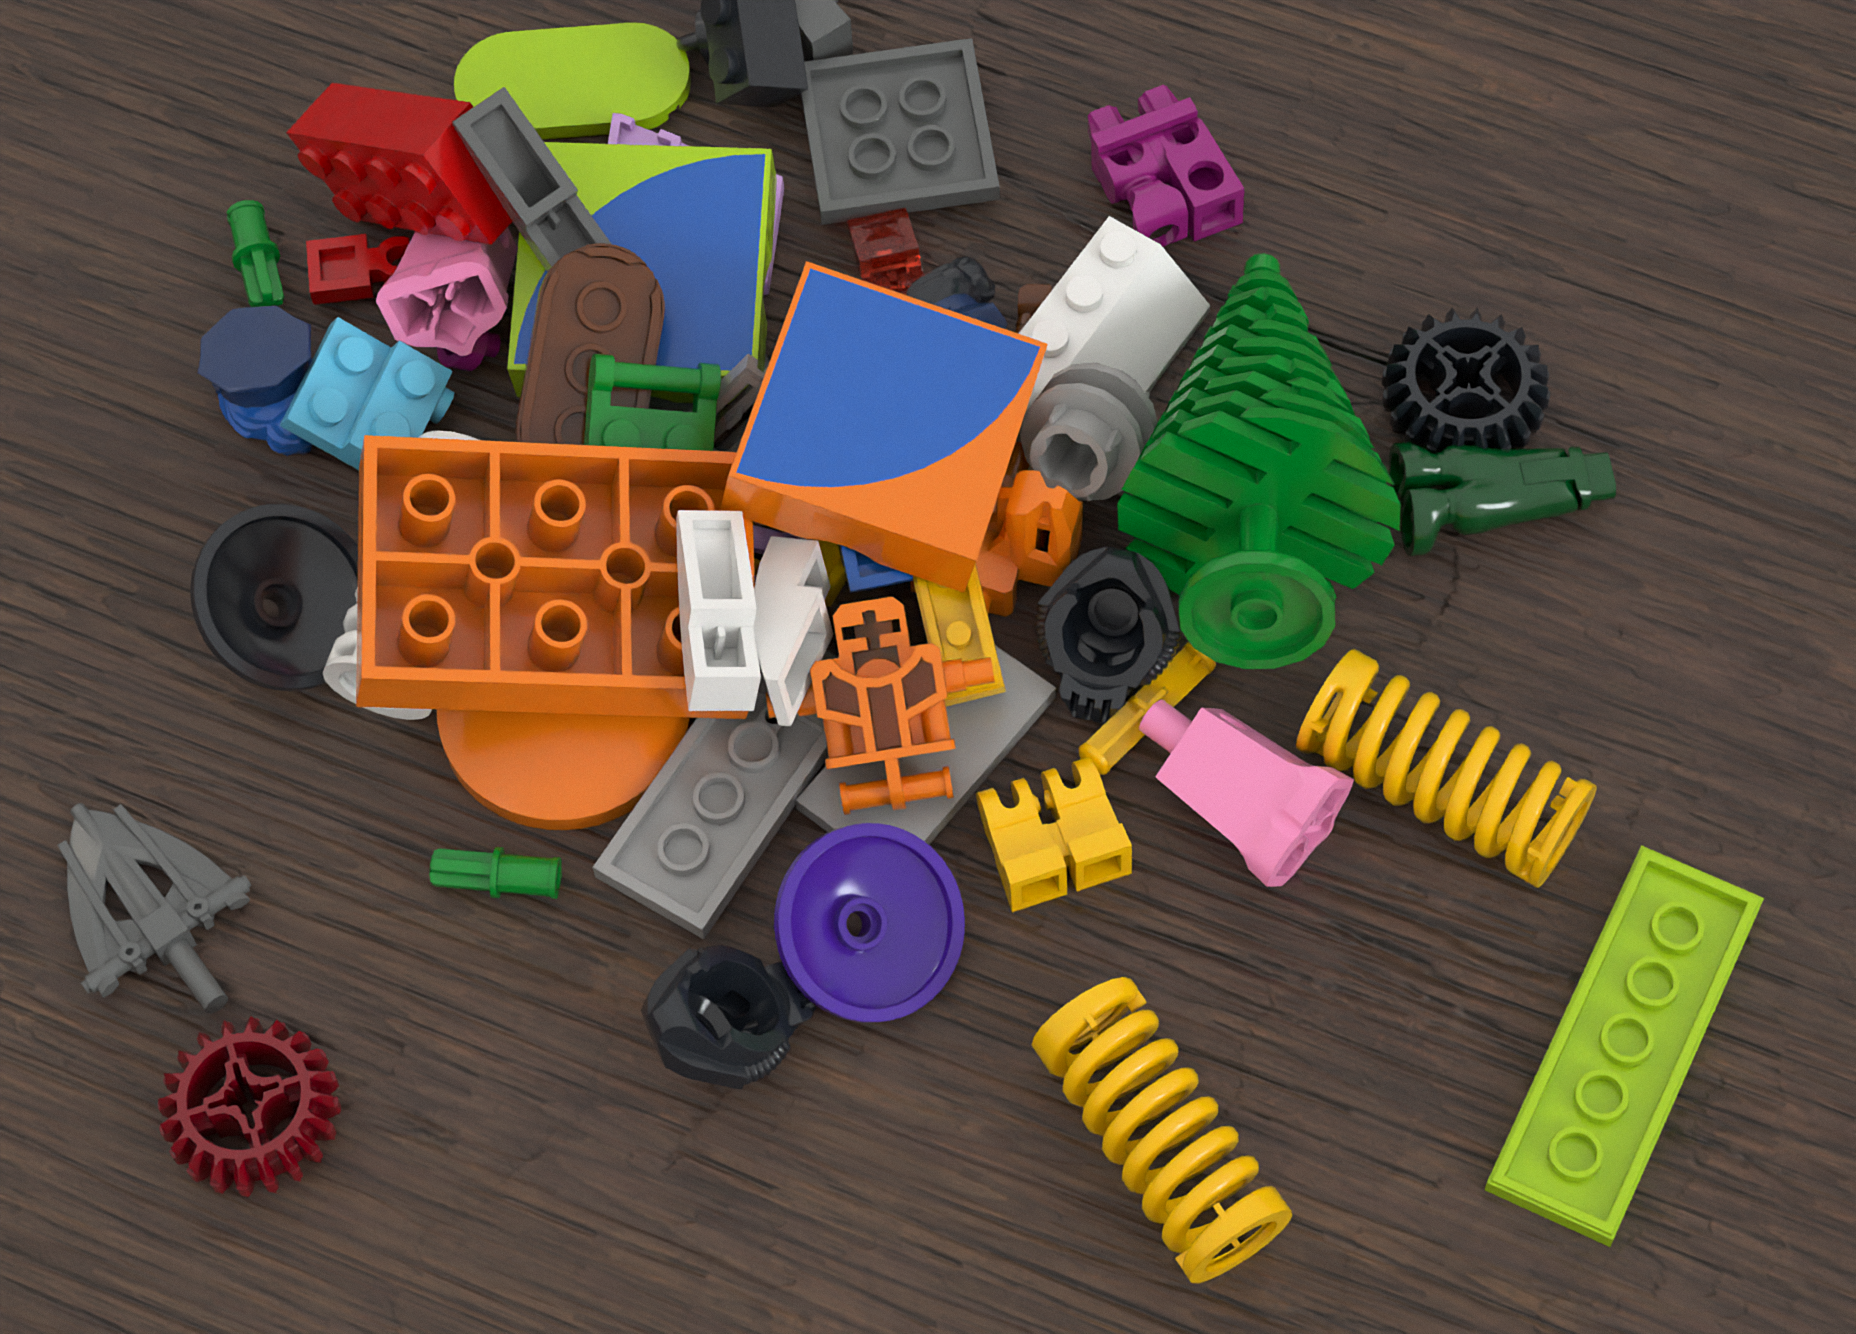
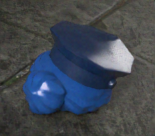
[198,306,313,456]

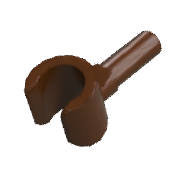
[1015,284,1052,334]

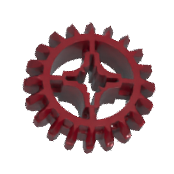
[158,1016,341,1198]

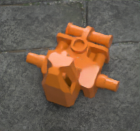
[910,442,1083,617]
[766,597,995,815]

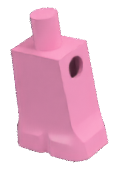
[376,227,518,356]
[1139,699,1354,887]

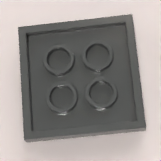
[801,38,1000,225]

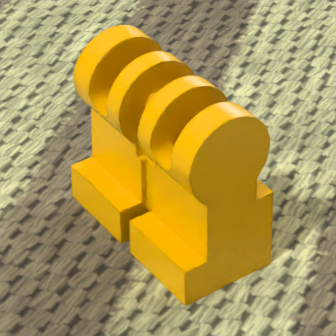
[976,757,1132,912]

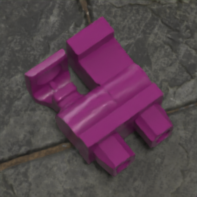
[1087,84,1244,247]

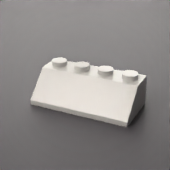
[1016,216,1210,442]

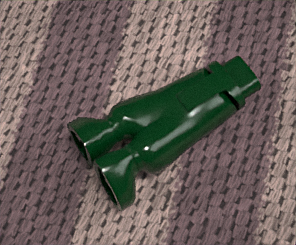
[1389,442,1616,556]

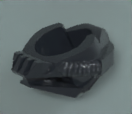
[1035,547,1182,724]
[641,945,816,1090]

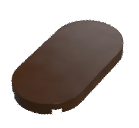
[515,243,665,445]

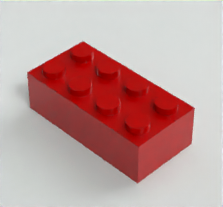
[286,83,512,245]

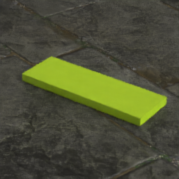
[1485,845,1764,1247]

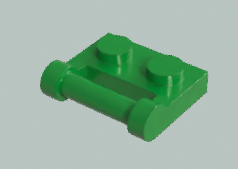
[584,353,721,451]

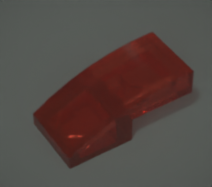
[847,207,924,295]

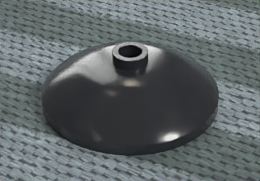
[190,504,358,691]

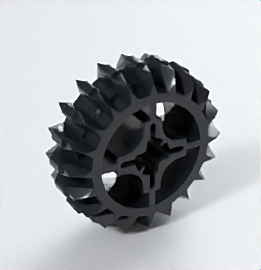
[1381,307,1550,454]

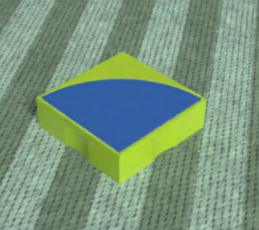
[507,142,777,405]

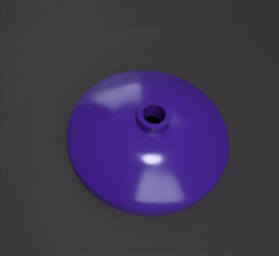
[774,823,965,1022]

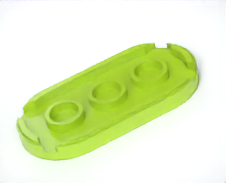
[454,23,691,140]

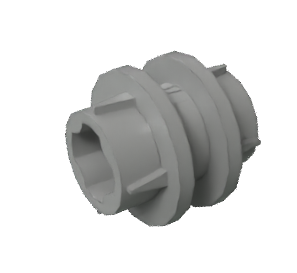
[1020,363,1158,502]

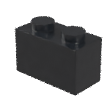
[700,0,808,107]

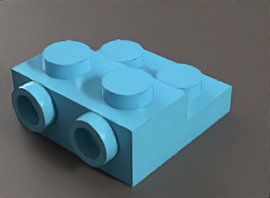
[279,317,454,470]

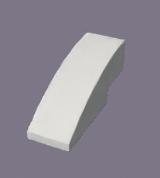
[676,510,761,711]
[753,536,834,727]

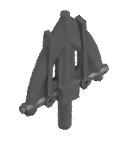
[58,803,252,1014]

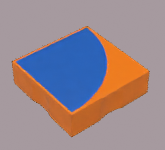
[720,261,1048,593]

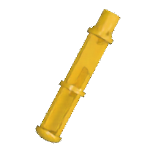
[1079,642,1216,775]

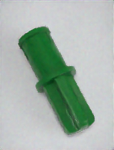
[227,200,285,307]
[429,847,562,898]

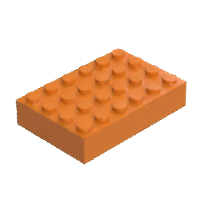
[356,435,755,719]

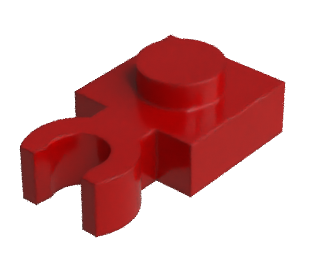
[306,234,410,305]

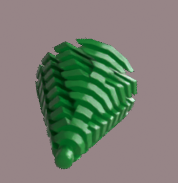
[1117,253,1401,669]

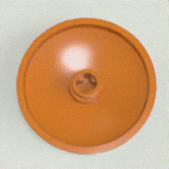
[437,709,693,830]

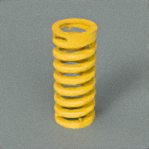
[1296,649,1597,888]
[1031,977,1293,1284]

